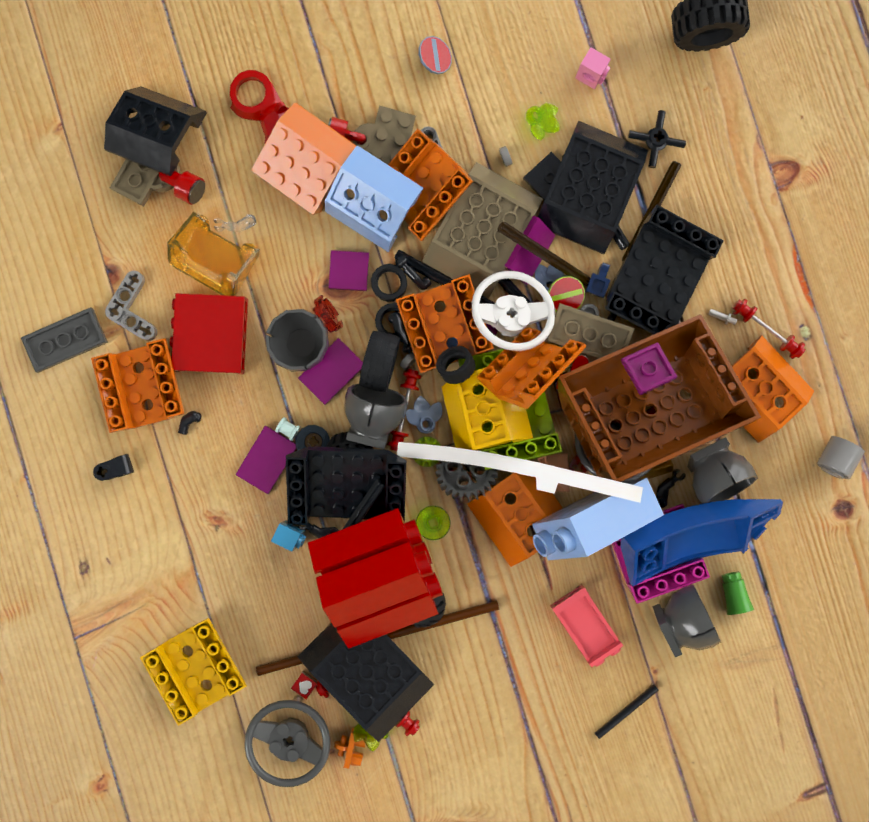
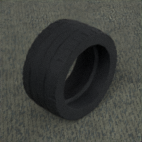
[359,331,400,392]

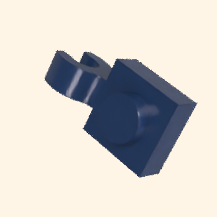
[585,263,610,298]

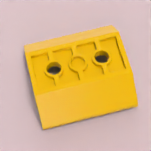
[441,367,534,451]
[140,618,247,726]

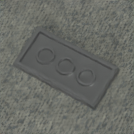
[21,307,108,373]

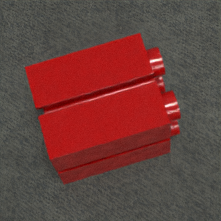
[308,508,443,649]

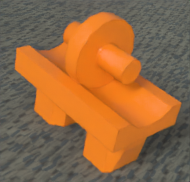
[334,727,367,769]

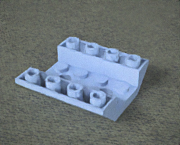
[325,146,423,252]

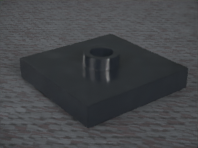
[523,152,561,201]

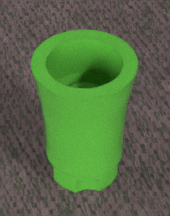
[722,571,754,615]

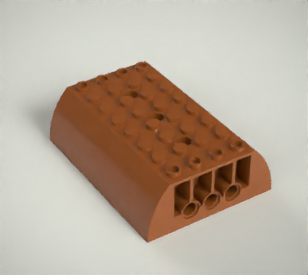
[558,314,761,482]

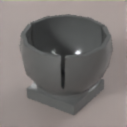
[266,309,329,372]
[344,384,407,449]
[687,437,758,504]
[652,584,721,657]

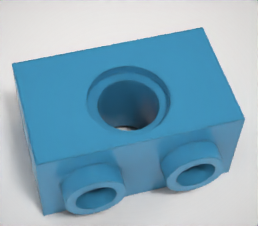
[271,520,306,552]

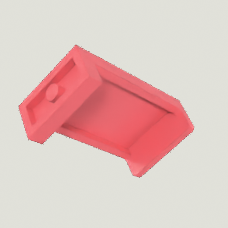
[550,584,623,667]

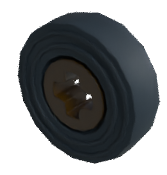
[295,425,330,450]

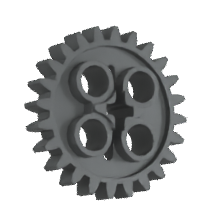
[435,446,498,502]

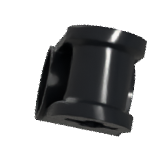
[93,454,134,481]

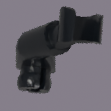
[395,255,431,290]
[388,312,413,353]
[656,469,686,508]
[298,521,339,539]

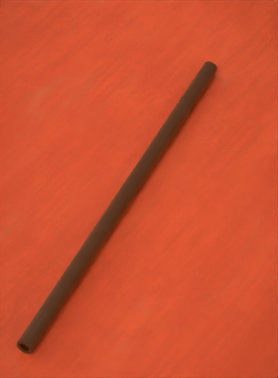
[256,600,500,676]

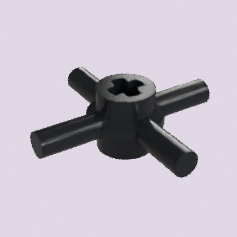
[628,110,686,168]

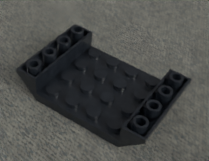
[538,121,648,255]
[605,205,724,335]
[285,446,407,525]
[297,623,434,742]

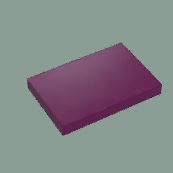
[505,216,555,285]
[298,338,363,405]
[235,426,297,494]

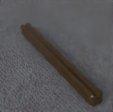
[622,161,681,261]
[497,222,590,286]

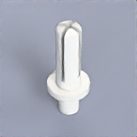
[709,309,738,325]

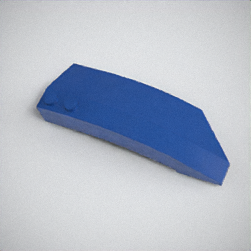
[621,499,783,587]

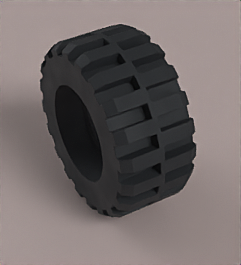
[671,0,750,52]

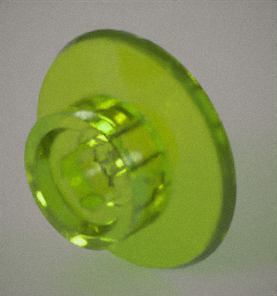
[416,506,451,540]

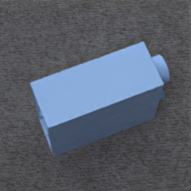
[532,478,664,560]

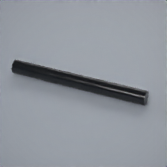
[595,684,659,739]

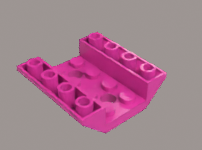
[612,504,710,604]

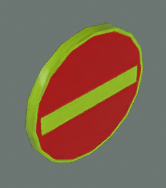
[548,276,585,312]

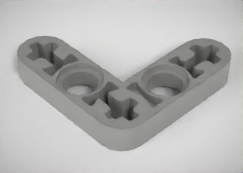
[105,271,157,341]

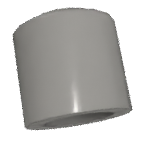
[817,436,865,479]

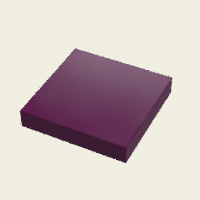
[329,250,369,291]
[621,342,677,395]

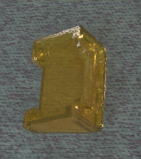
[167,212,260,296]

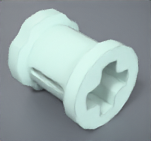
[275,417,301,441]

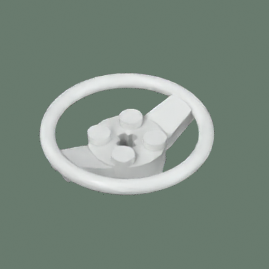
[471,271,555,351]

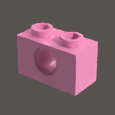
[575,48,611,90]

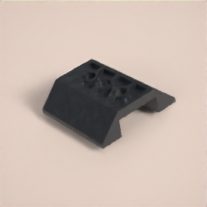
[104,86,207,176]

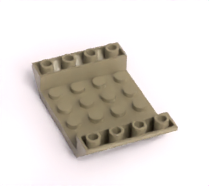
[422,162,543,299]

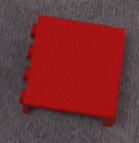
[170,293,248,375]

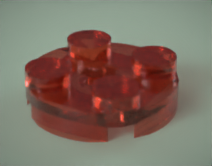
[313,295,343,333]

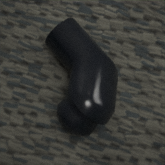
[178,411,202,435]

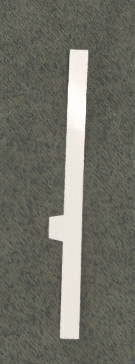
[397,442,643,503]

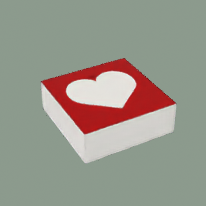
[291,672,317,700]

